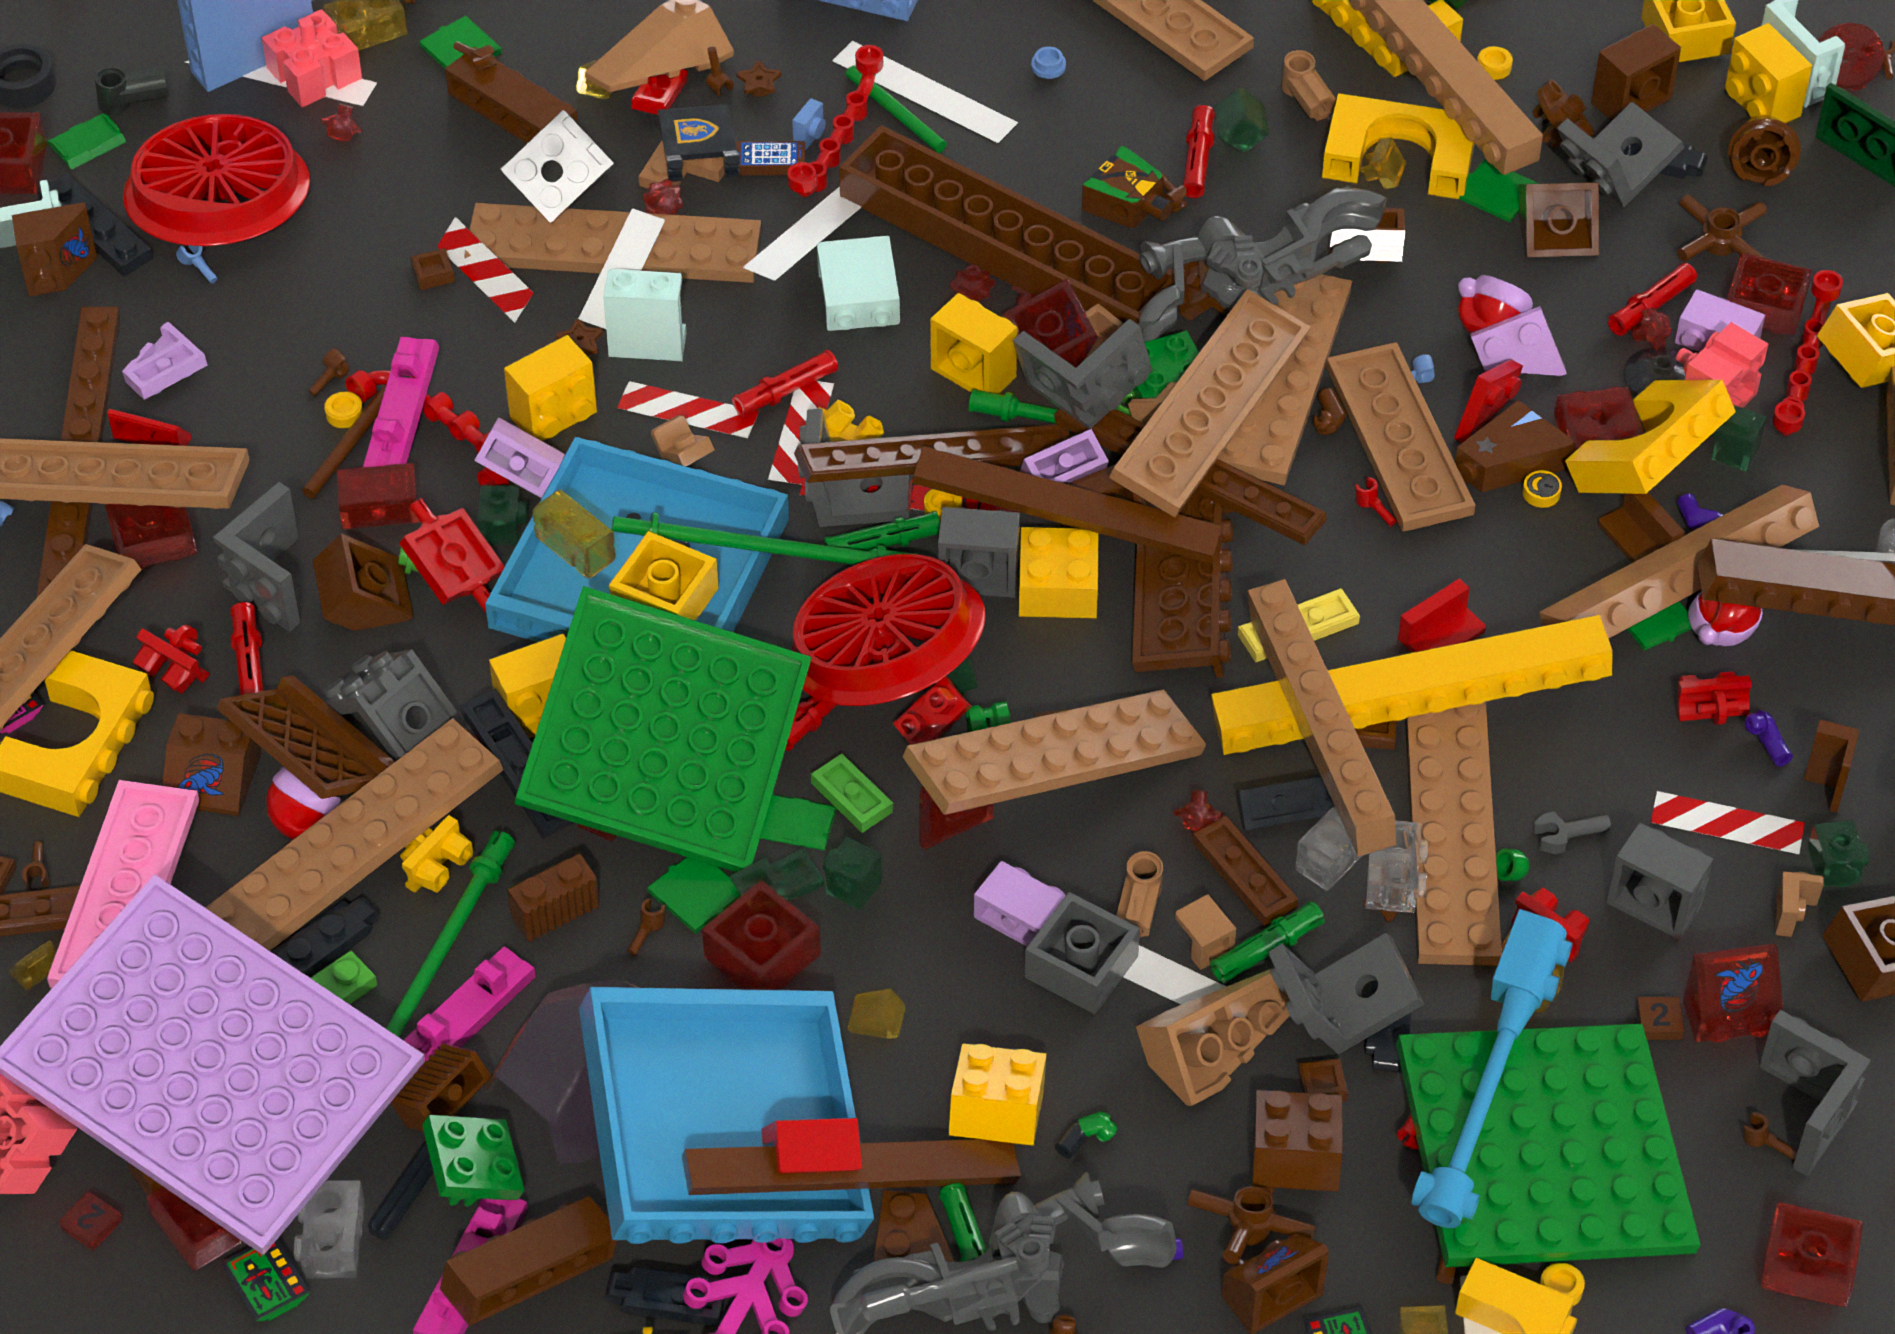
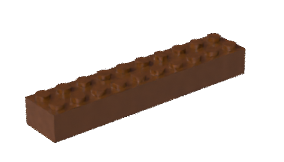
[839,125,1179,324]

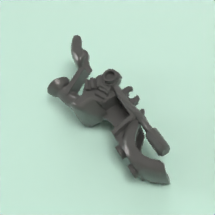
[1138,185,1387,342]
[830,1172,1177,1334]

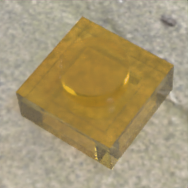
[1399,1305,1449,1334]

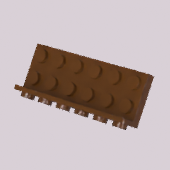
[1132,491,1234,678]

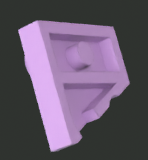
[1470,306,1567,376]
[122,322,207,400]

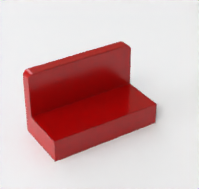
[1398,578,1486,653]
[761,1118,862,1174]

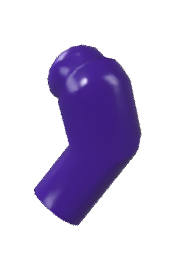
[1677,494,1723,531]
[1745,710,1793,767]
[1685,1308,1755,1334]

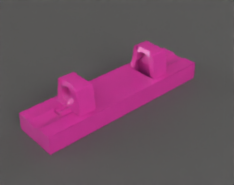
[363,337,440,477]
[403,946,536,1072]
[413,1199,528,1334]

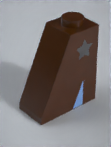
[1455,400,1575,492]

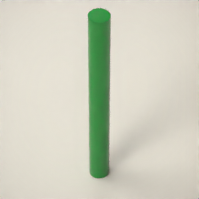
[846,65,947,153]

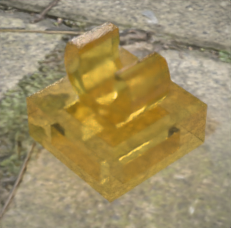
[1360,137,1406,189]

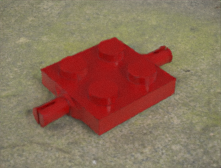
[399,498,505,613]

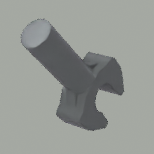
[1533,811,1611,854]

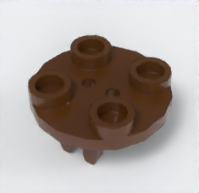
[1532,79,1594,149]

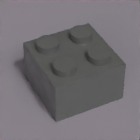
[938,507,1020,598]
[1607,822,1714,940]
[1025,892,1140,1015]

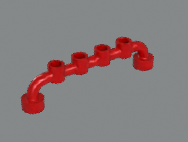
[787,45,884,198]
[1772,270,1843,437]
[345,370,509,497]

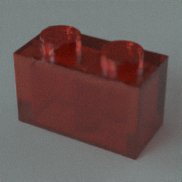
[337,463,419,529]

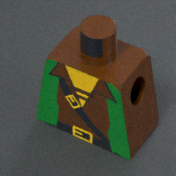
[1082,145,1173,228]

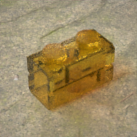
[532,490,616,579]

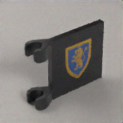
[658,104,740,182]

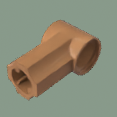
[1281,50,1337,121]
[1116,851,1163,937]

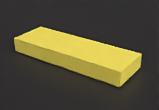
[1238,588,1360,663]

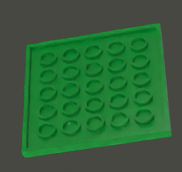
[514,586,812,876]
[1396,1024,1701,1267]

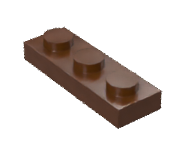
[1193,816,1298,926]

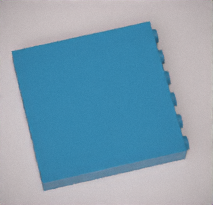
[485,437,789,642]
[579,987,874,1244]

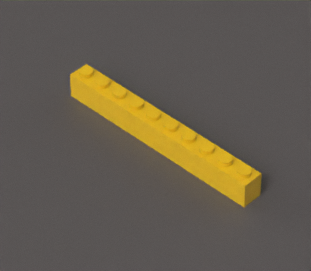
[1211,615,1612,755]

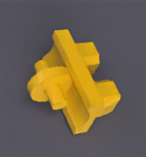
[817,400,884,442]
[400,815,473,893]

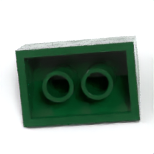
[1815,83,1895,187]

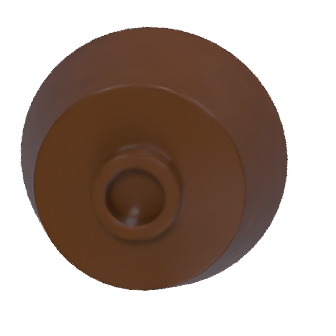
[1728,115,1801,186]

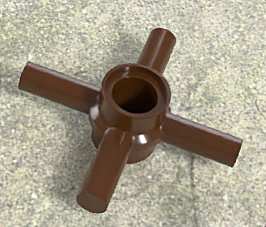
[1677,194,1767,269]
[1188,1186,1317,1264]

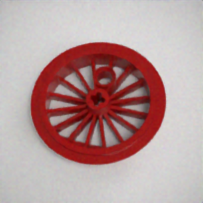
[123,114,310,246]
[791,554,985,706]

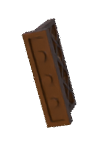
[217,675,395,799]

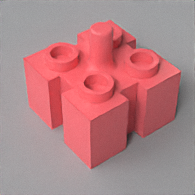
[261,9,362,108]
[1676,322,1768,436]
[0,1074,77,1194]

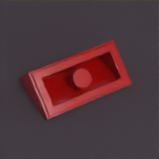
[107,409,192,446]

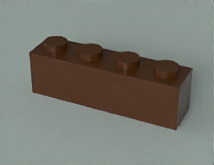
[445,46,578,144]
[440,1196,617,1326]

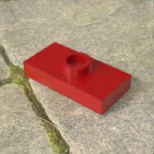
[631,69,688,115]

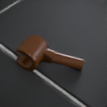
[1872,40,1895,80]
[453,41,497,71]
[706,46,734,97]
[1162,173,1187,213]
[308,348,349,397]
[22,841,50,889]
[627,899,665,956]
[1743,1113,1798,1161]

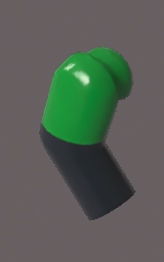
[1055,1111,1117,1159]

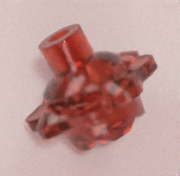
[320,104,362,141]
[643,179,683,215]
[950,265,995,301]
[1632,307,1672,350]
[1173,790,1223,831]

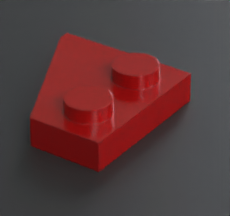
[1454,359,1524,443]

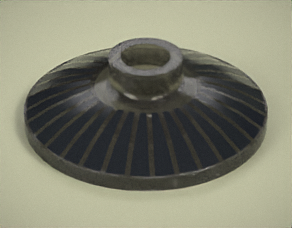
[1624,347,1686,397]

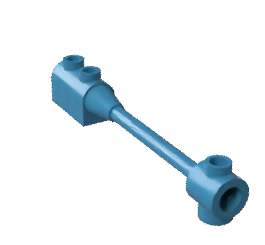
[1411,909,1572,1228]

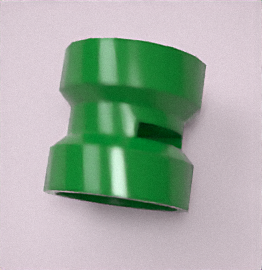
[966,701,1011,732]

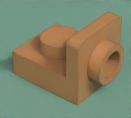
[651,415,715,467]
[1775,871,1823,937]

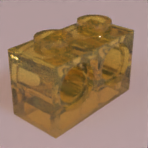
[323,0,407,51]

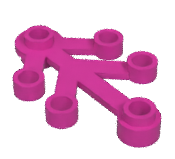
[683,1238,808,1334]

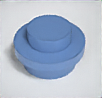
[1031,47,1066,79]

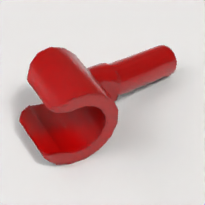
[1355,477,1397,527]

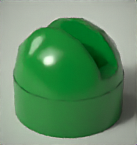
[1496,848,1530,881]

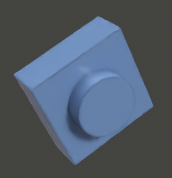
[792,98,826,150]

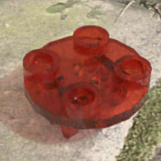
[1817,22,1885,90]

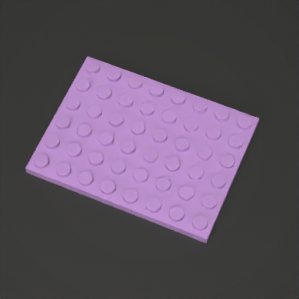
[0,874,424,1255]

